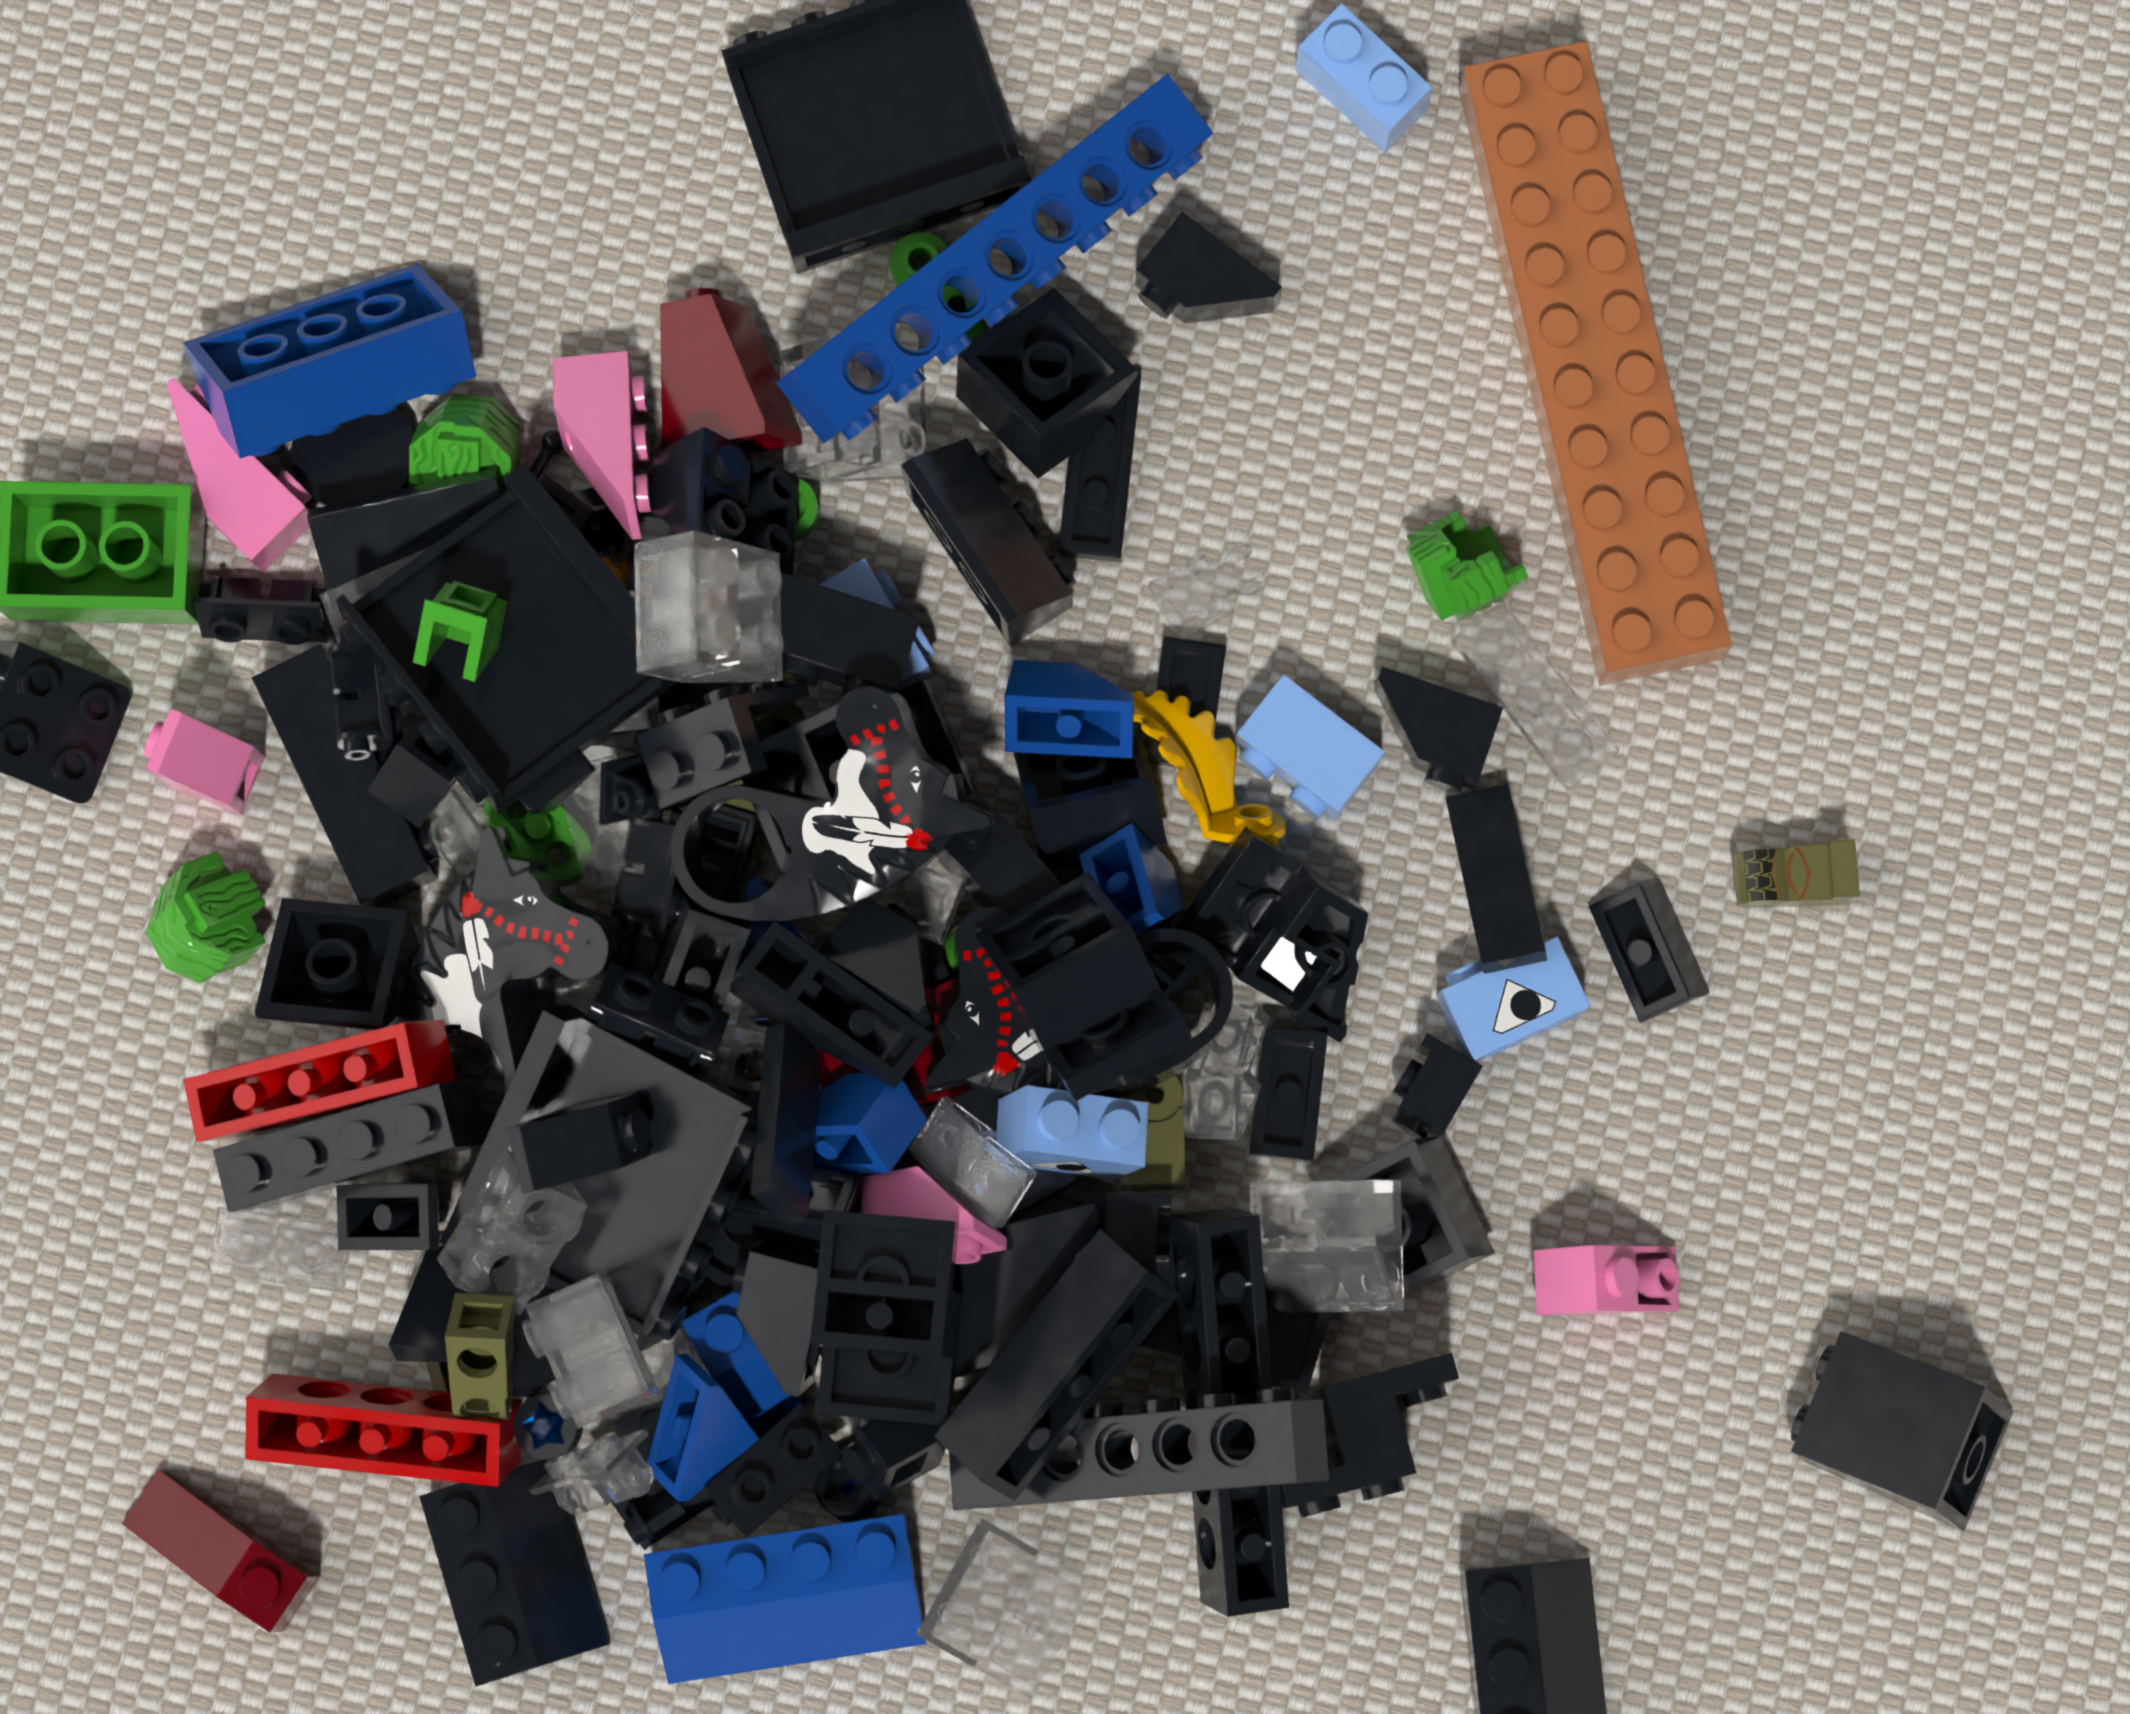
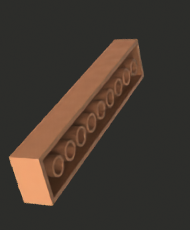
[1459,41,1732,686]

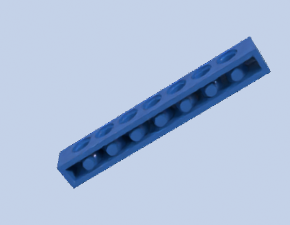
[776,74,1214,444]

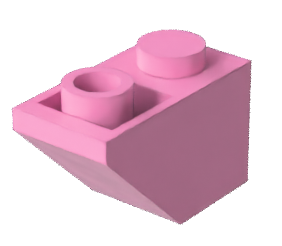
[144,709,265,815]
[861,1166,1007,1264]
[1533,1245,1680,1316]

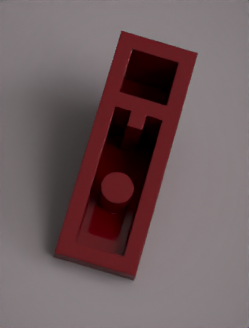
[122,1469,320,1633]

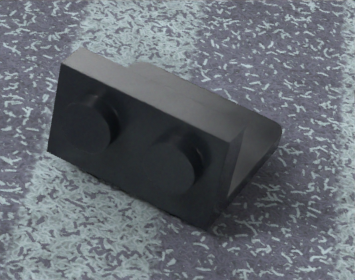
[0,641,130,803]
[636,676,810,809]

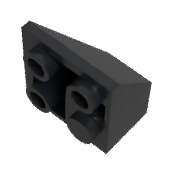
[650,427,799,576]

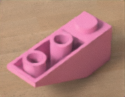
[552,351,652,540]
[167,378,312,573]

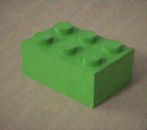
[0,481,205,625]

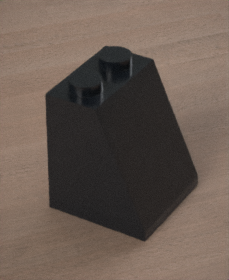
[1791,1331,2013,1531]

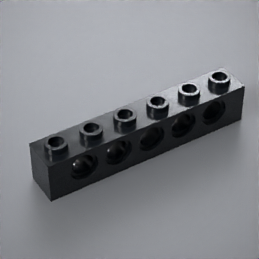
[1170,1207,1289,1617]
[949,1387,1330,1510]

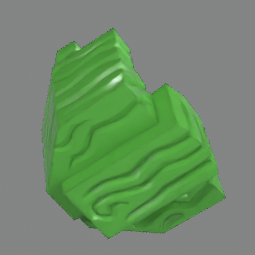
[409,394,520,495]
[1406,510,1528,622]
[146,851,266,983]

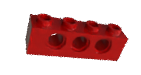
[183,1019,457,1142]
[245,1373,522,1487]

